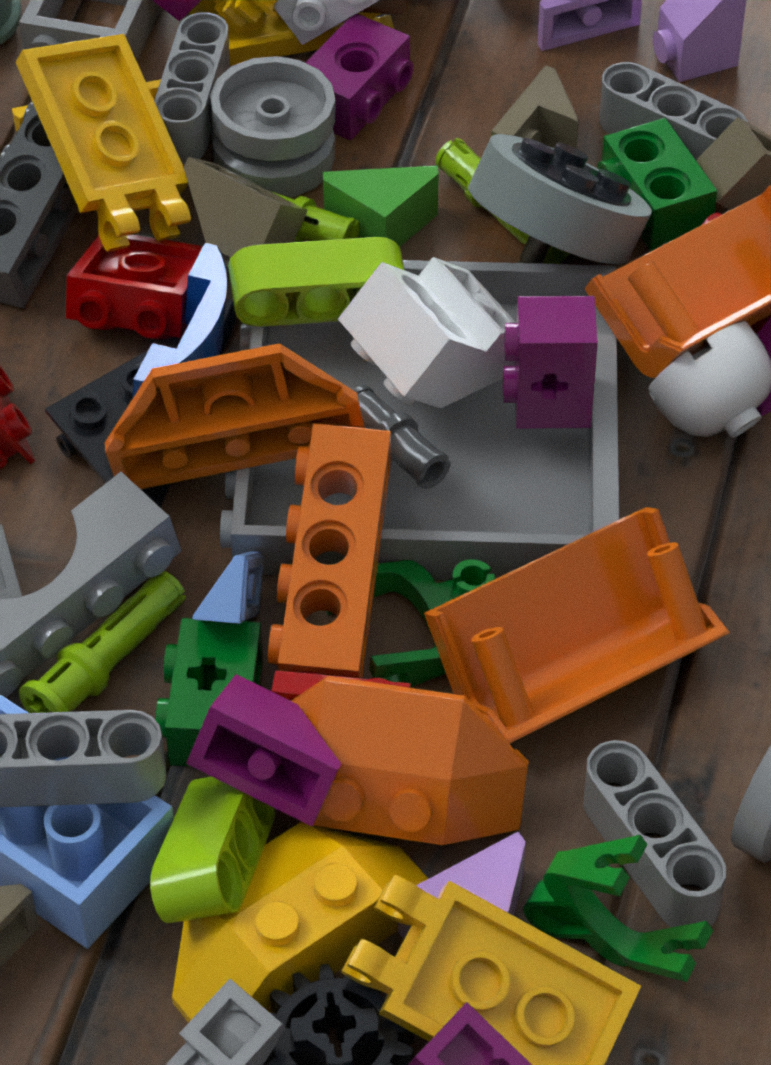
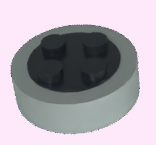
[468,134,652,265]

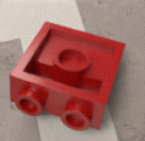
[66,234,203,339]

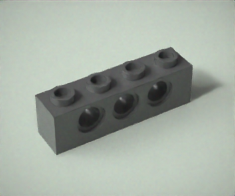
[0,102,78,308]

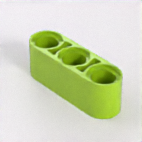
[228,237,404,327]
[150,776,275,924]

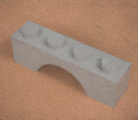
[0,472,182,697]

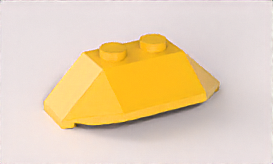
[172,822,429,1023]

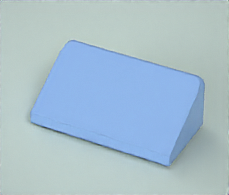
[192,551,264,623]

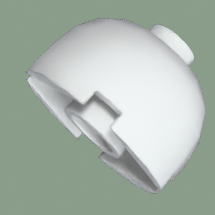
[648,321,771,438]

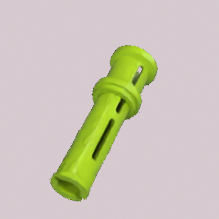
[19,571,186,713]

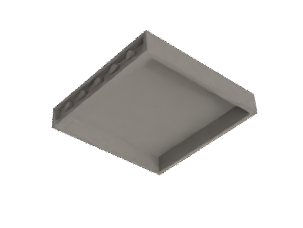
[220,260,619,580]

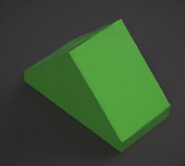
[323,165,439,247]

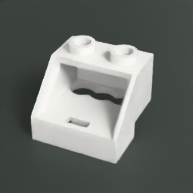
[338,257,516,408]

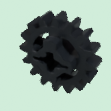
[263,964,414,1065]

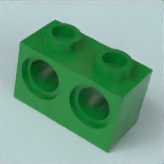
[597,118,717,251]

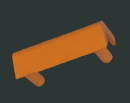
[584,185,771,378]
[424,507,730,744]

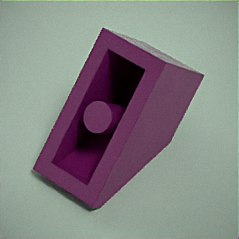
[186,674,341,826]

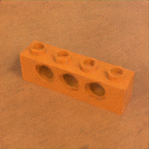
[268,423,392,679]

